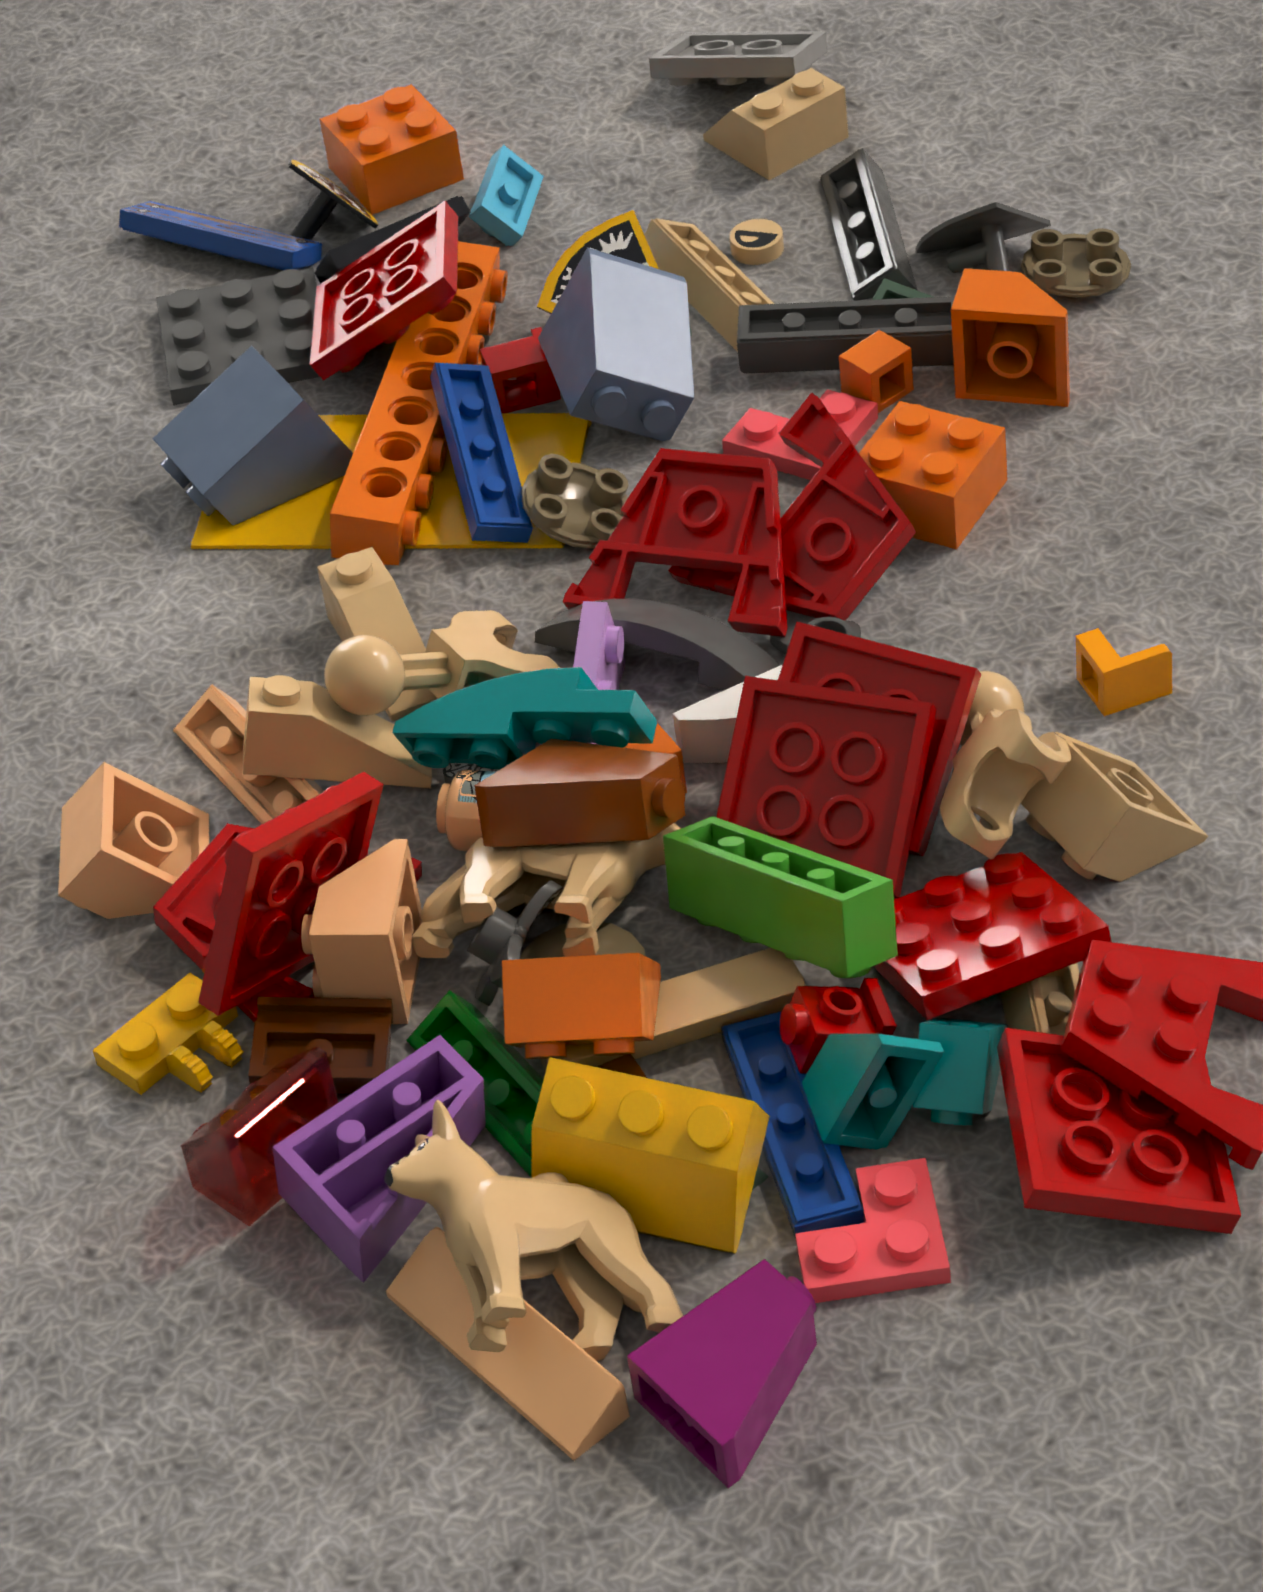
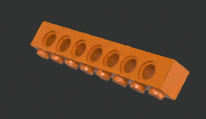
[330,241,508,565]

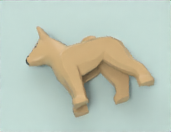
[412,823,681,958]
[383,1100,683,1361]

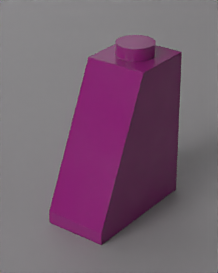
[627,1259,817,1488]

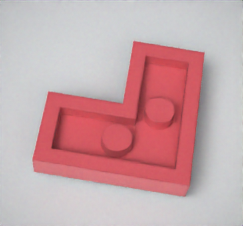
[722,389,878,480]
[795,1158,951,1303]

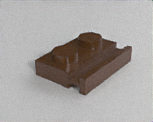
[248,997,393,1094]

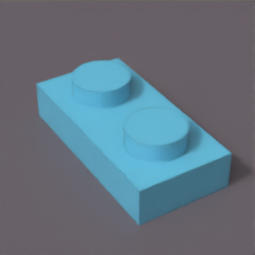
[469,145,544,246]

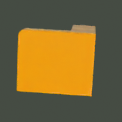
[1076,628,1172,716]

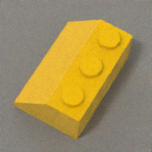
[531,1057,770,1254]

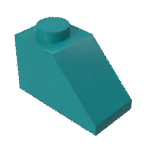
[913,1018,1008,1125]
[802,1034,944,1150]

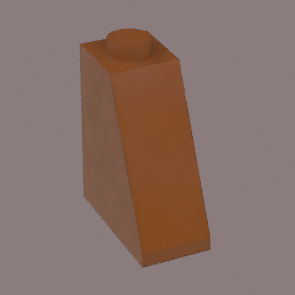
[474,738,686,847]

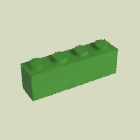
[663,816,898,978]

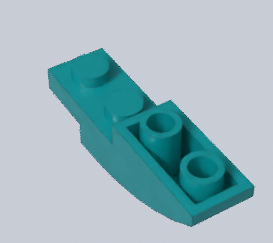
[392,667,657,769]

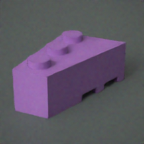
[273,1035,486,1283]

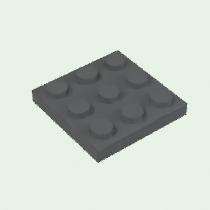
[156,267,319,405]

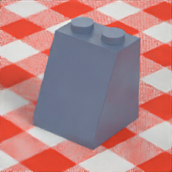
[538,247,694,441]
[152,346,353,526]

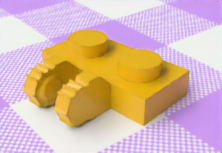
[93,972,244,1095]

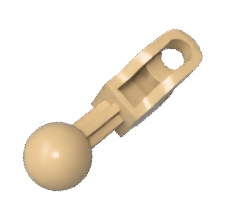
[324,610,561,716]
[940,671,1071,859]

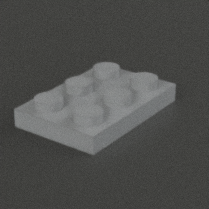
[649,31,827,86]

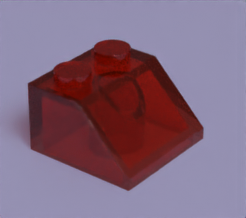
[181,1046,339,1226]

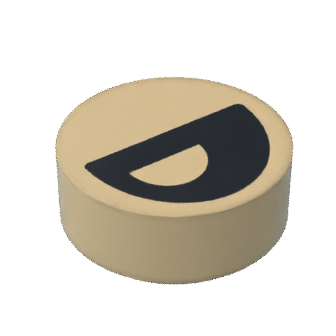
[729,219,784,265]

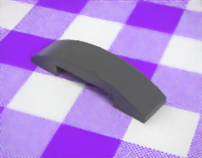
[535,599,780,690]

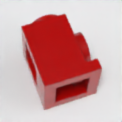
[480,327,561,413]
[780,978,897,1074]

